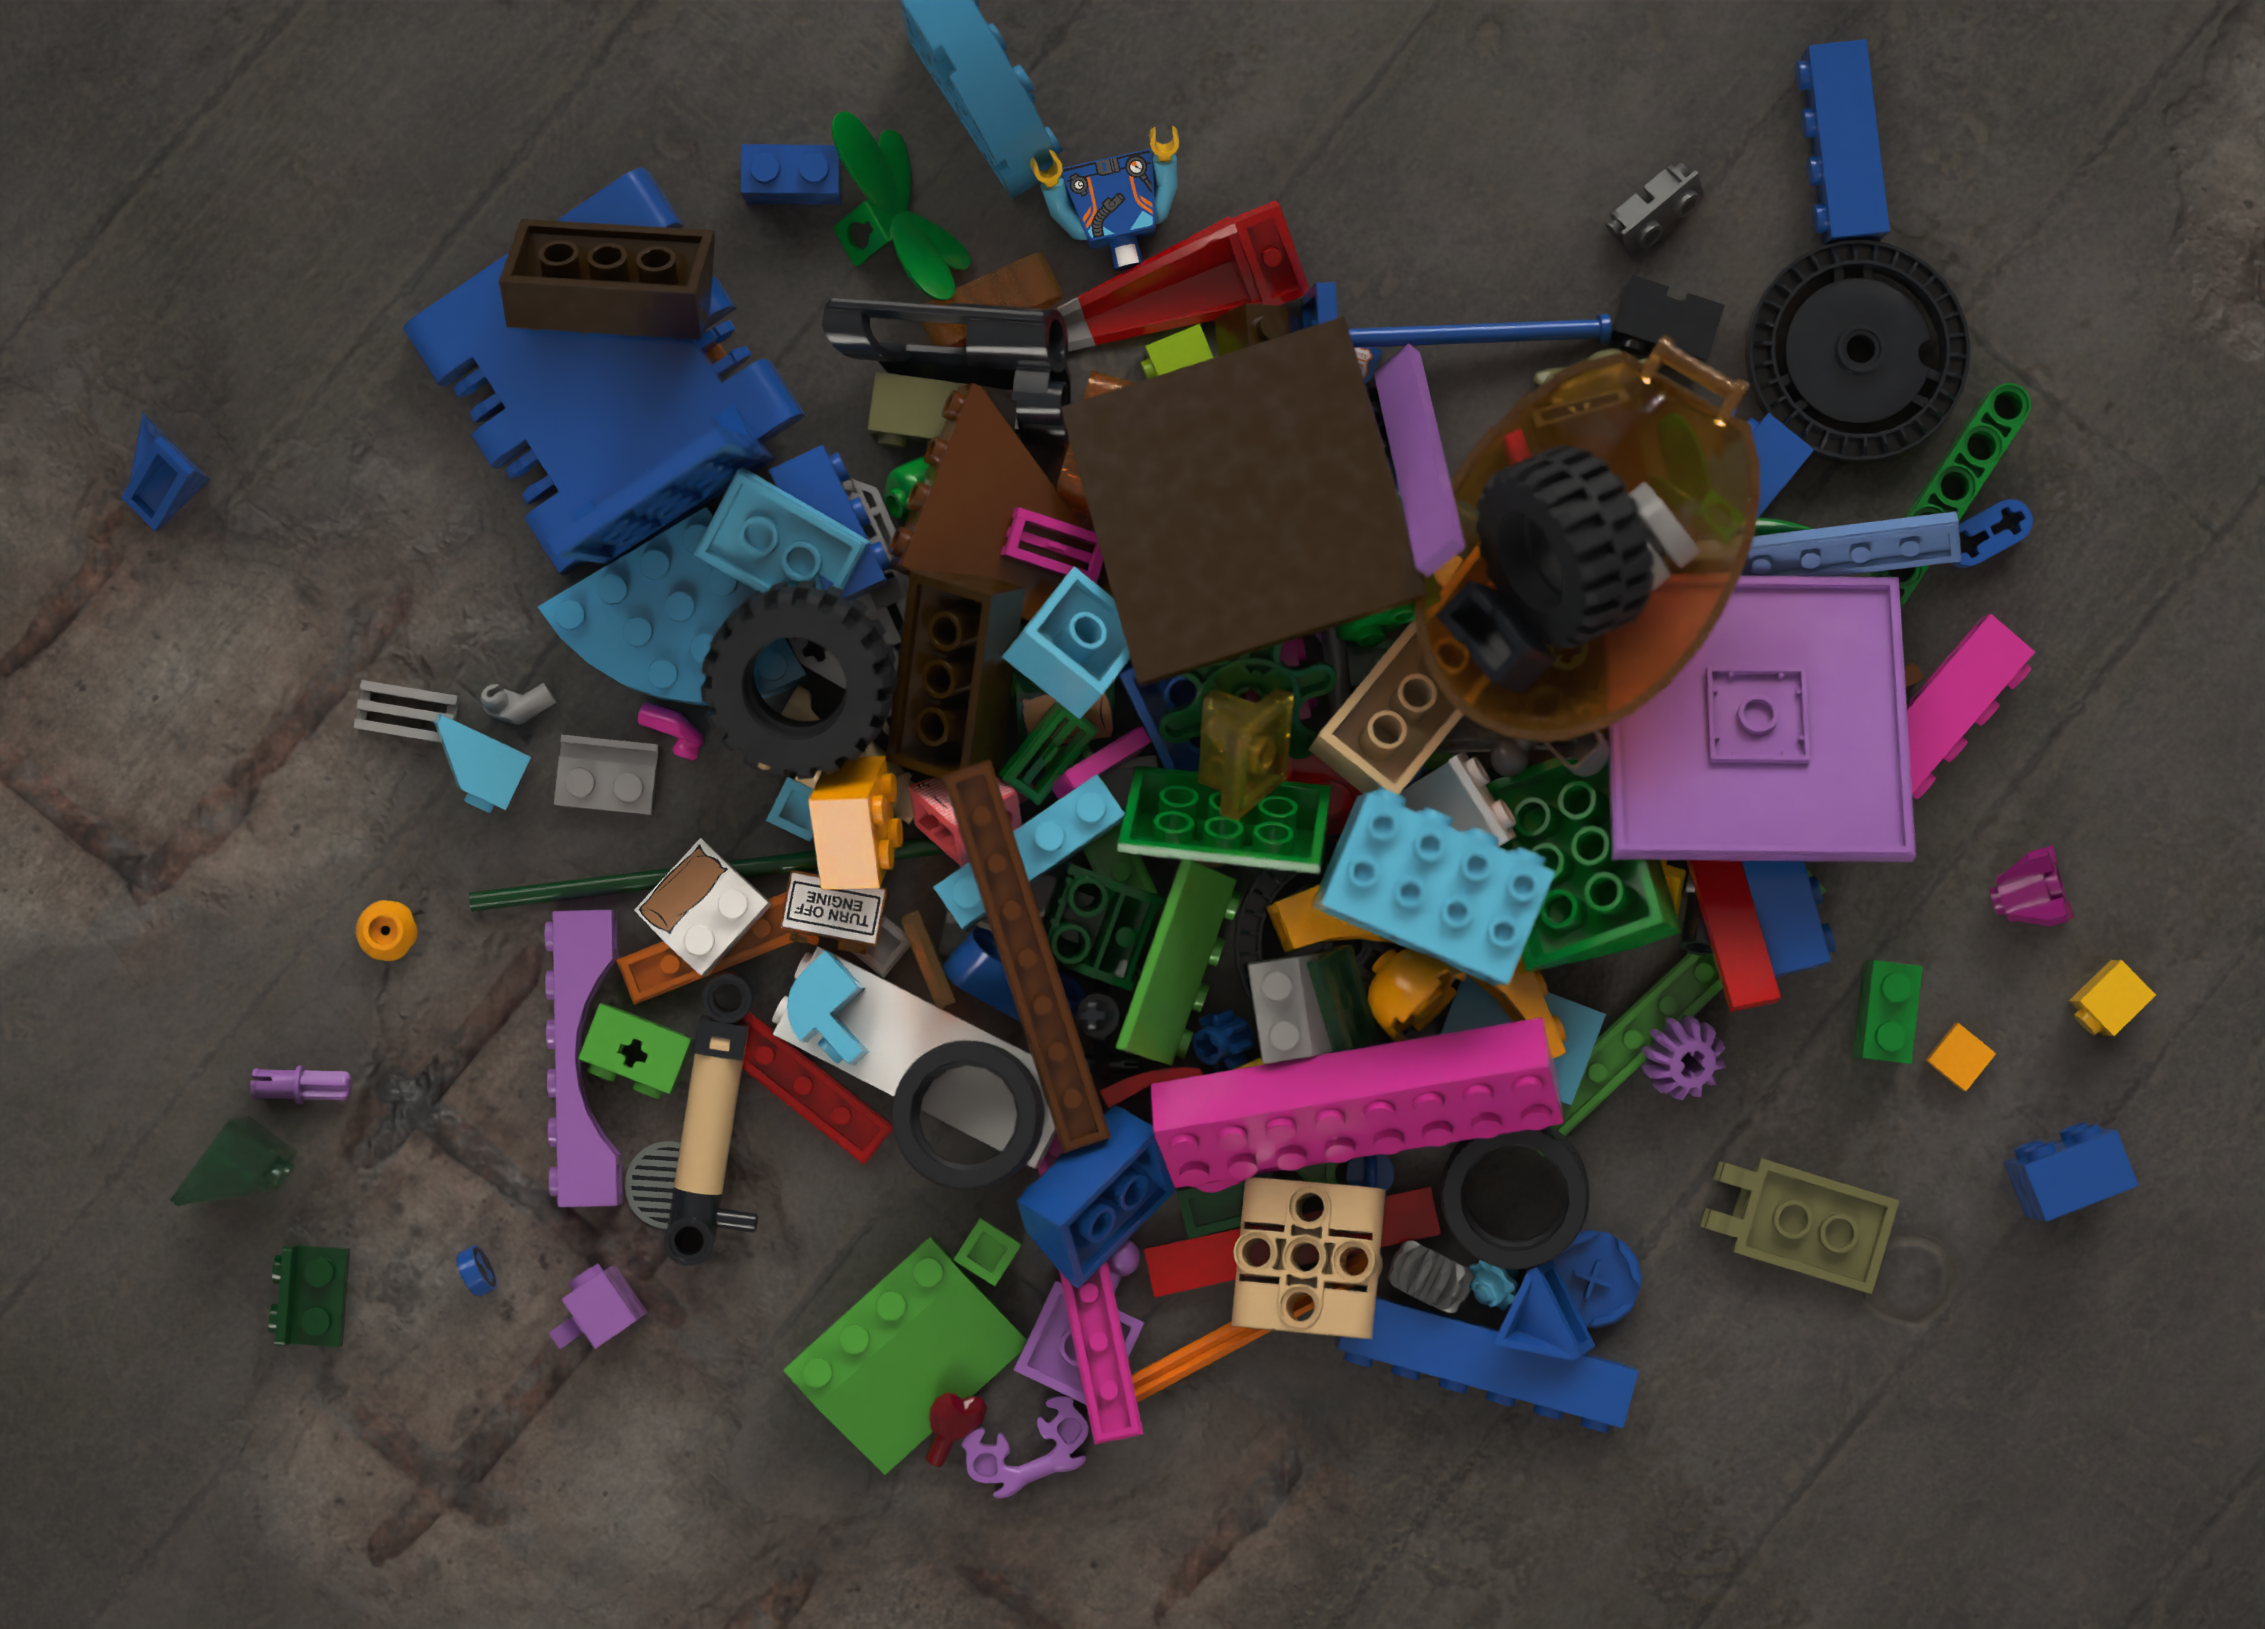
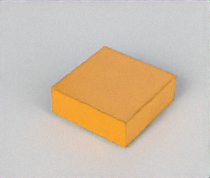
[1925,1023,1996,1091]

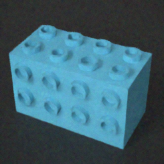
[1311,788,1555,985]

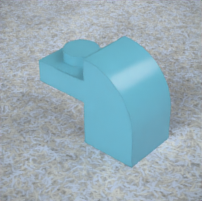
[787,951,869,1065]

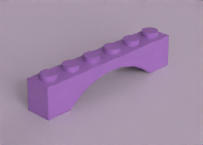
[545,910,623,1207]

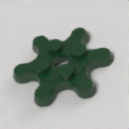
[1158,643,1337,777]

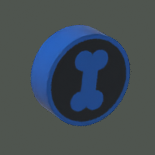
[456,1245,497,1297]

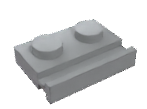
[554,735,660,815]

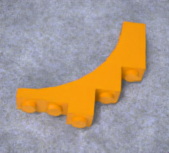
[1266,885,1567,1058]

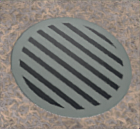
[625,1141,680,1229]

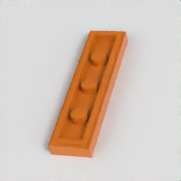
[616,891,815,1005]

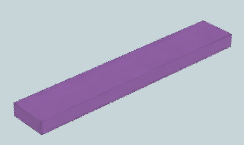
[1374,344,1465,576]

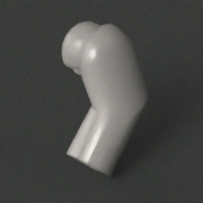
[480,682,557,725]

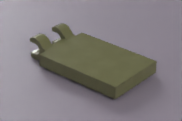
[1699,1157,1900,1294]

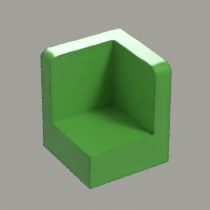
[954,1217,1023,1286]

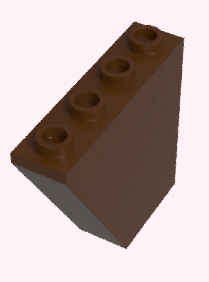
[888,383,1094,626]

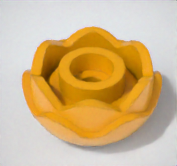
[356,900,418,961]

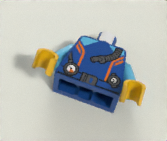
[1030,126,1179,271]

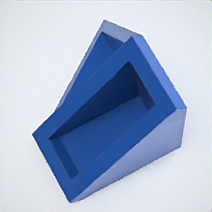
[121,412,210,531]
[1493,1259,1595,1360]

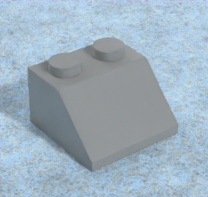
[1247,948,1359,1064]

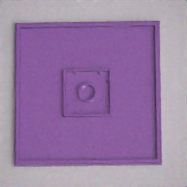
[1604,575,1916,862]

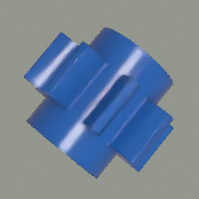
[1193,1009,1254,1072]

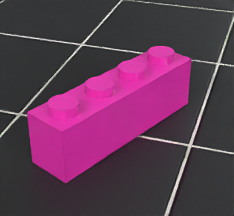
[1906,614,2035,799]

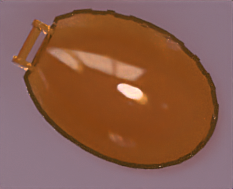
[1414,334,1760,742]

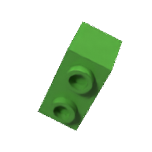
[578,1003,696,1099]

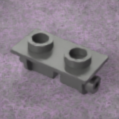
[1606,162,1704,257]

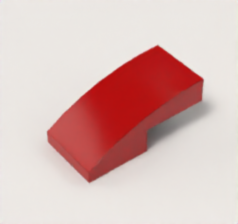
[1099,1067,1203,1108]

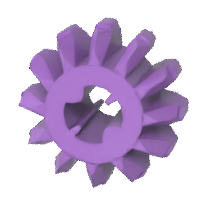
[1640,1015,1727,1101]

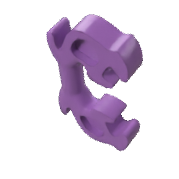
[961,1394,1089,1498]

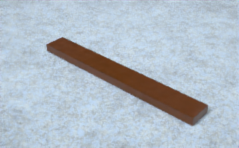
[942,759,1111,1153]

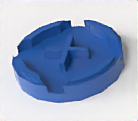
[1553,1230,1642,1328]

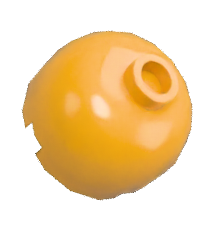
[1368,948,1466,1042]

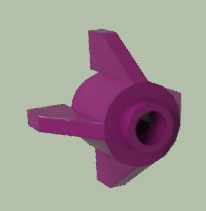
[1990,845,2075,927]

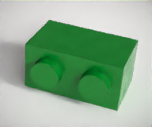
[1852,960,1923,1064]

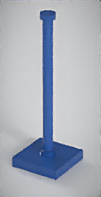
[1300,282,1611,348]

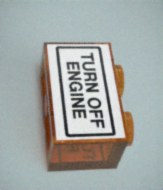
[780,870,890,955]

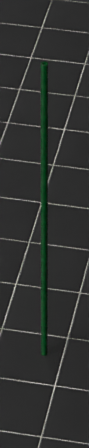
[469,763,1534,912]

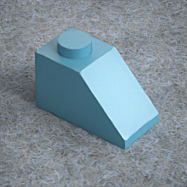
[434,713,531,813]

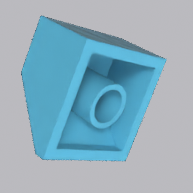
[1002,567,1130,719]

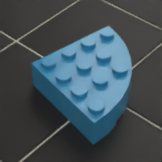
[899,0,1063,200]
[538,507,811,706]

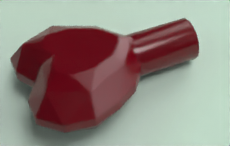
[925,1392,987,1467]

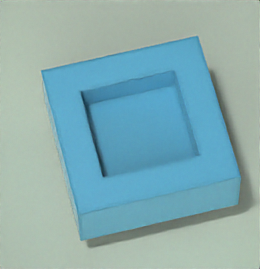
[766,777,814,842]

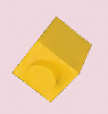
[2069,960,2156,1036]

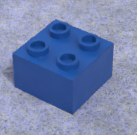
[2003,1122,2139,1222]

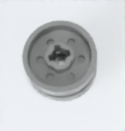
[1628,482,1701,591]

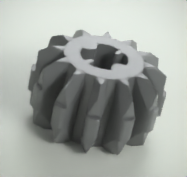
[1387,1240,1474,1313]

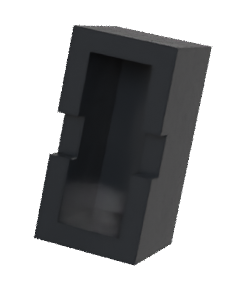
[1611,275,1725,371]
[1436,580,1557,695]

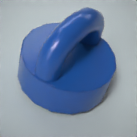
[1345,1154,1395,1193]

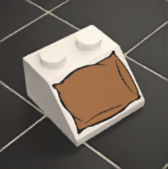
[634,838,773,976]

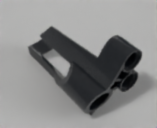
[822,298,1071,448]

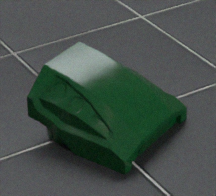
[1042,862,1165,991]

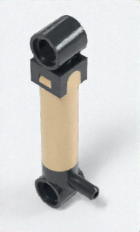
[664,970,759,1266]

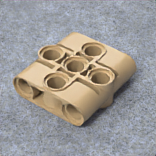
[1231,1177,1386,1339]

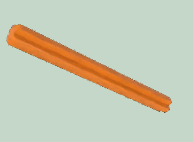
[1131,1251,1368,1403]

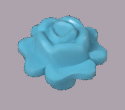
[1469,1260,1519,1311]

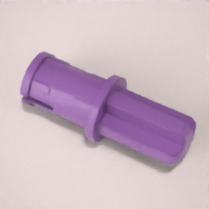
[250,1065,352,1105]

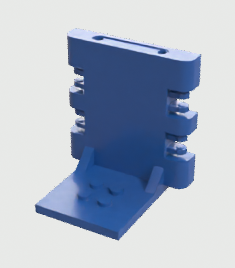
[403,168,806,576]

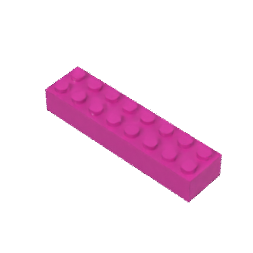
[1151,1017,1564,1188]

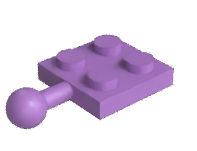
[1014,1239,1144,1405]

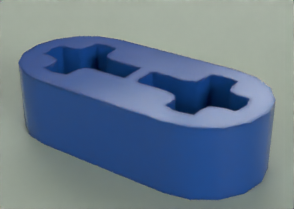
[1950,499,2033,568]

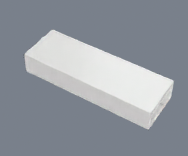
[772,946,1056,1169]

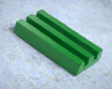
[998,702,1100,806]

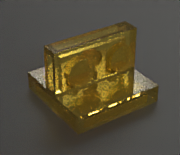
[1198,688,1294,821]

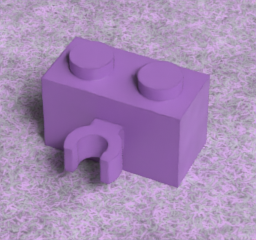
[549,1264,648,1349]

